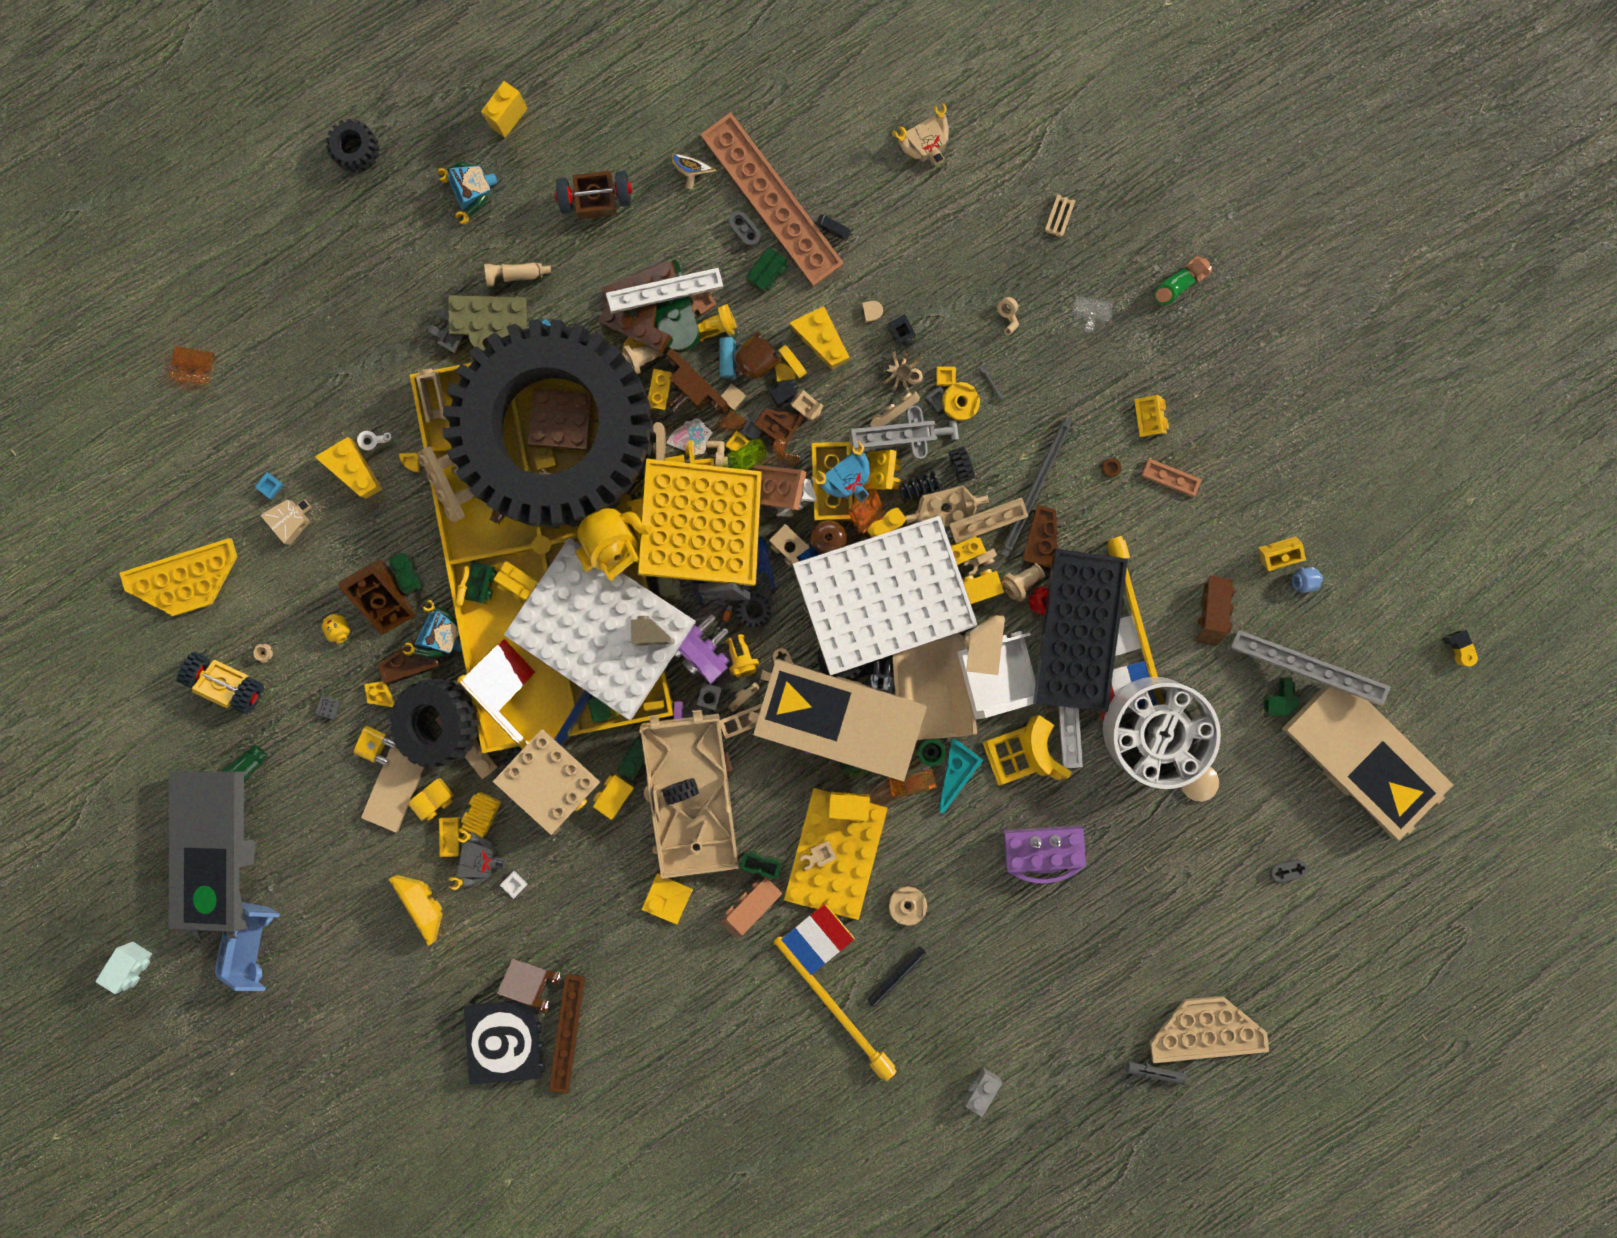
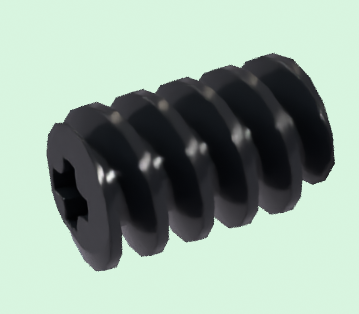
[898,471,941,504]

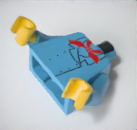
[812,441,870,502]

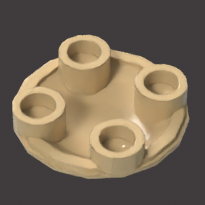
[1181,767,1219,802]

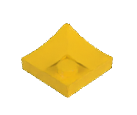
[642,873,693,924]

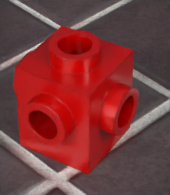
[1028,586,1048,616]

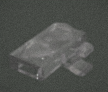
[1071,296,1113,333]

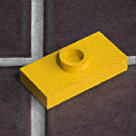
[528,433,557,471]
[439,817,460,857]

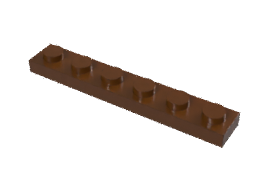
[549,973,585,1094]

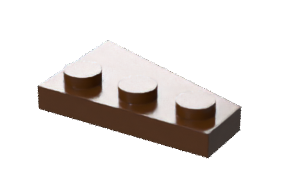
[1022,505,1058,569]
[378,637,440,683]

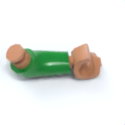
[1154,256,1212,306]

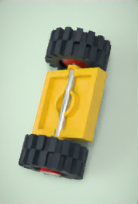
[177,651,264,715]

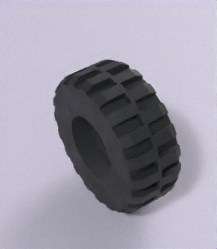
[390,679,479,768]

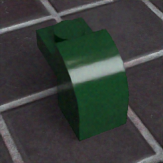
[1264,677,1300,716]

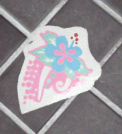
[667,418,712,455]

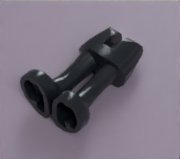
[867,655,894,694]

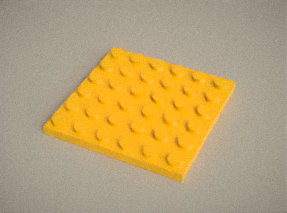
[637,459,761,586]

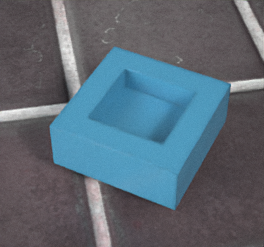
[255,472,284,500]

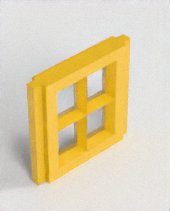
[982,726,1036,786]

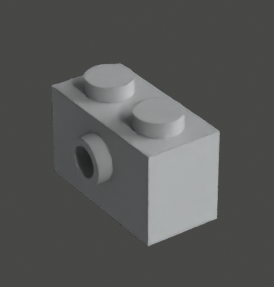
[963,1068,1002,1117]

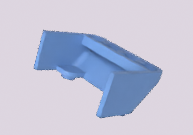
[215,902,280,991]

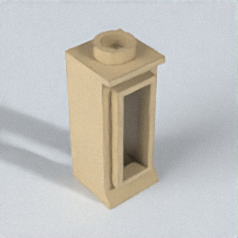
[416,368,446,422]

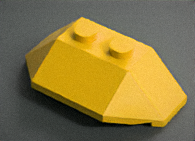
[388,875,443,946]

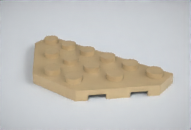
[1150,996,1269,1063]

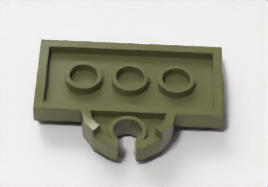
[448,295,527,351]

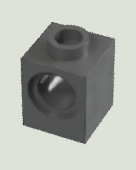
[697,683,723,713]

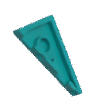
[939,737,983,814]

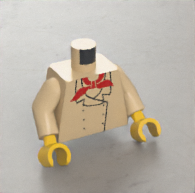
[892,103,949,166]

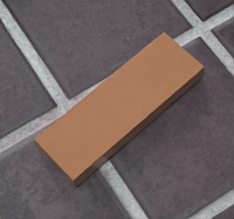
[1140,458,1202,498]

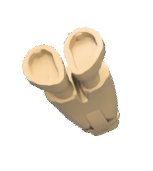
[484,263,551,288]

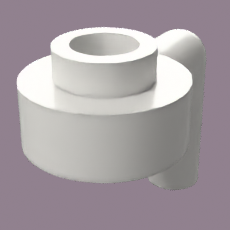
[357,431,391,451]

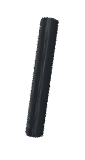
[867,946,927,1007]

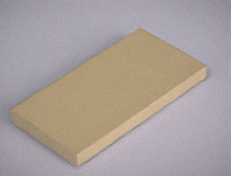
[361,747,425,833]

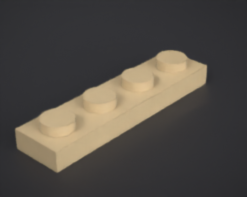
[949,497,1028,543]
[435,715,499,779]

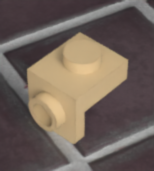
[790,389,824,420]

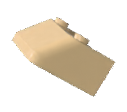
[963,615,1005,675]

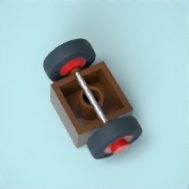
[555,171,633,219]

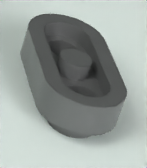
[729,211,760,247]

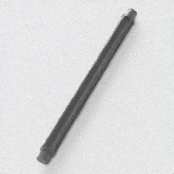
[1000,417,1073,557]

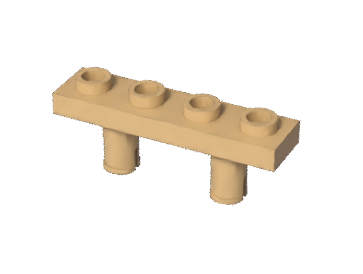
[418,446,473,523]

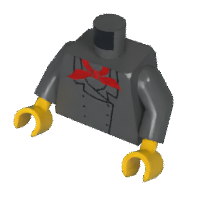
[448,829,505,890]

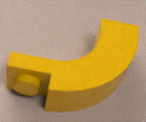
[1023,715,1071,780]

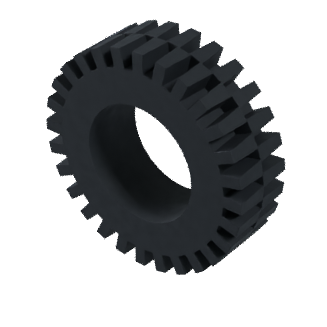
[443,319,653,529]

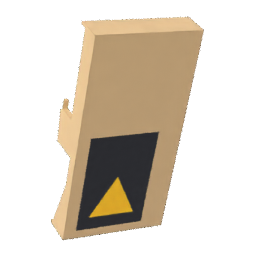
[748,659,927,781]
[1281,685,1453,840]

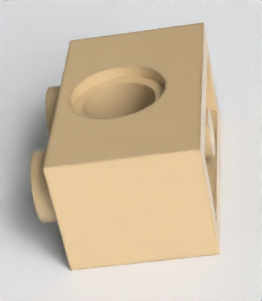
[769,524,813,568]

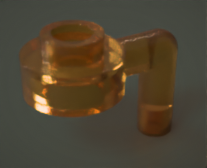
[773,437,800,462]

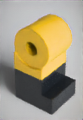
[1442,630,1478,666]

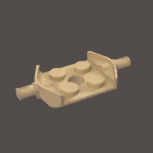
[905,485,989,526]

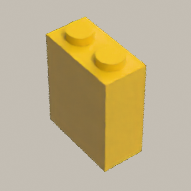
[481,81,527,138]

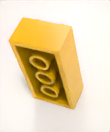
[812,442,853,522]

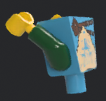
[437,162,497,225]
[403,600,462,658]

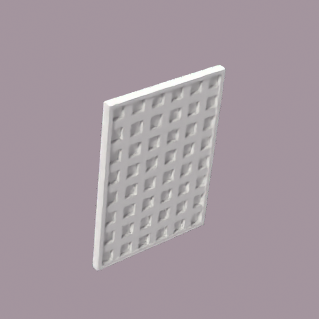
[793,516,978,676]
[504,538,696,720]

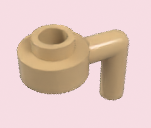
[997,297,1019,335]
[706,441,728,468]

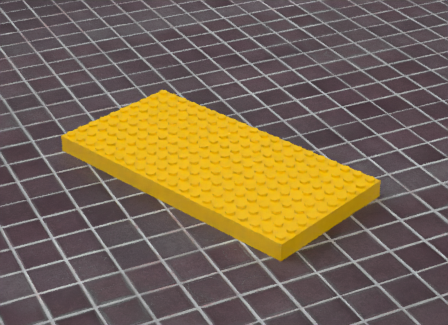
[410,363,674,753]

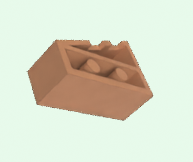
[720,877,782,938]

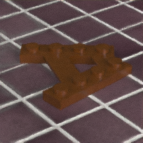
[598,260,677,353]

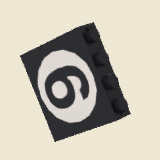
[464,1001,545,1085]

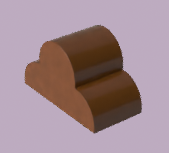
[338,559,415,635]

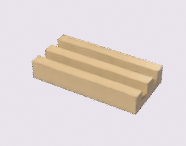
[1044,195,1075,238]

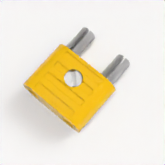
[354,726,396,766]

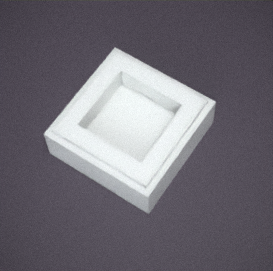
[500,871,527,899]

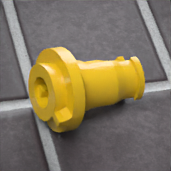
[698,304,737,342]
[726,635,760,678]

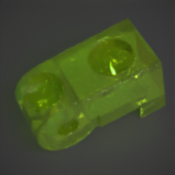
[728,438,767,470]

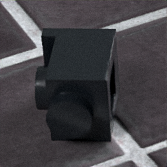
[887,314,916,347]
[768,379,799,408]

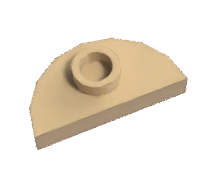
[728,682,760,712]

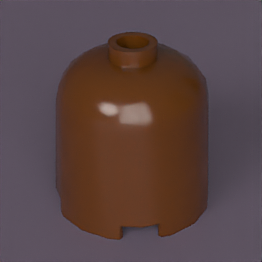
[733,330,782,380]
[809,520,847,556]

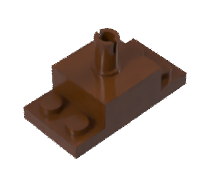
[667,349,729,414]

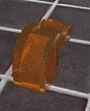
[889,769,936,797]

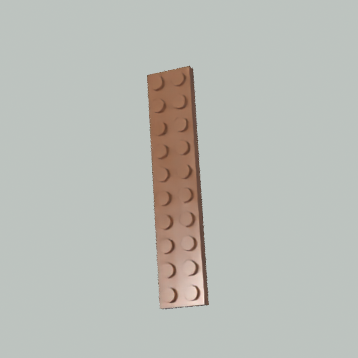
[700,112,844,287]

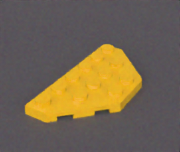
[119,538,237,616]

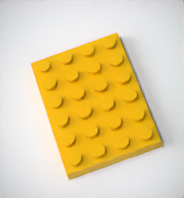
[784,788,888,920]

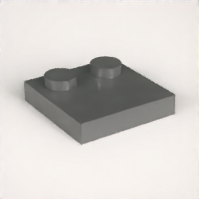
[698,582,750,604]

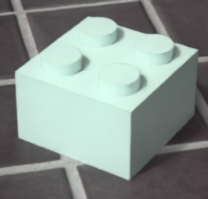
[95,942,152,994]

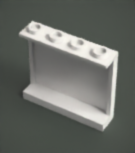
[957,631,1036,720]

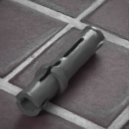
[1126,1061,1186,1085]

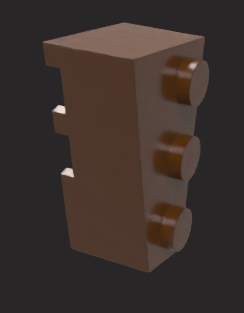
[1194,576,1235,646]

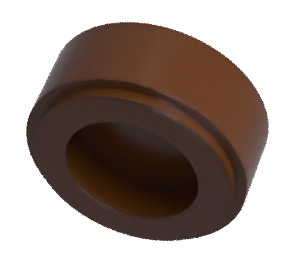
[1101,458,1121,478]

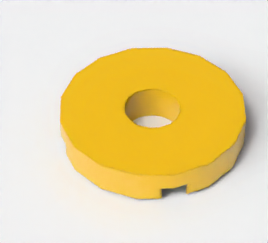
[942,382,980,421]

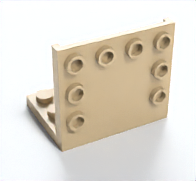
[493,729,600,835]

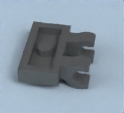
[428,308,465,354]

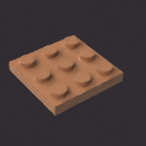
[528,389,592,451]

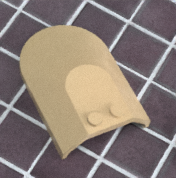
[893,633,977,740]

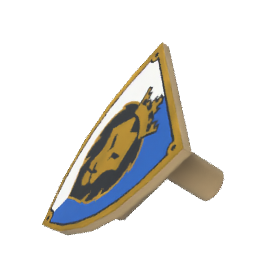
[672,153,716,189]

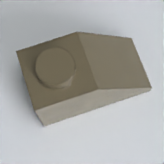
[631,616,675,646]

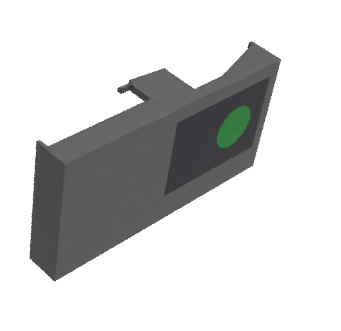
[168,771,255,939]

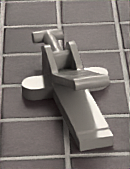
[848,405,959,460]

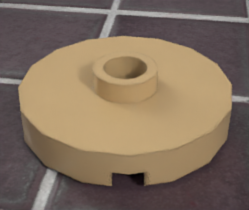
[889,886,927,926]

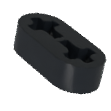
[815,215,851,241]

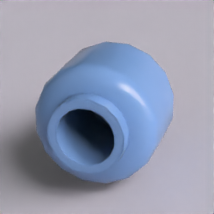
[1292,567,1323,593]

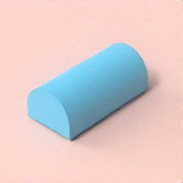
[719,337,736,379]

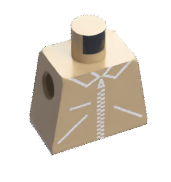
[261,499,312,545]

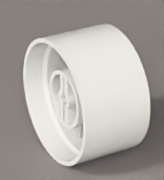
[1103,677,1221,789]

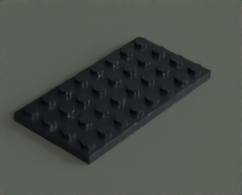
[1033,549,1128,712]

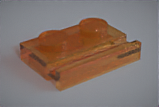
[848,489,885,534]

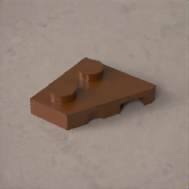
[753,409,805,447]

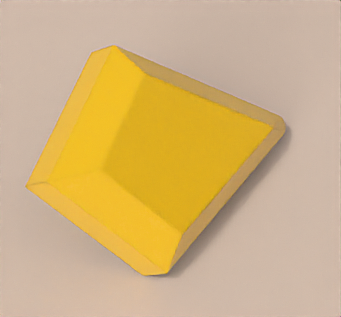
[365,681,395,707]

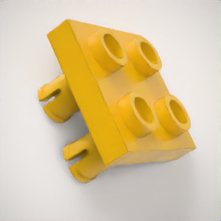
[863,450,902,490]

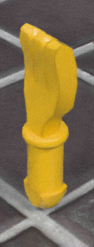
[456,566,469,606]

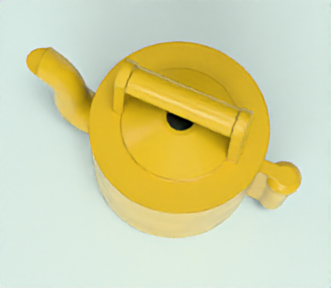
[576,508,652,581]

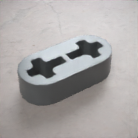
[1270,859,1308,882]

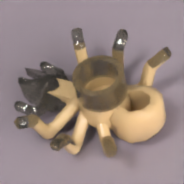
[876,348,923,394]

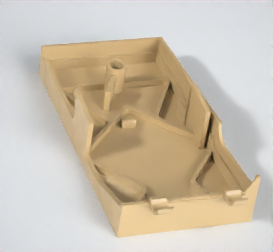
[640,710,739,878]

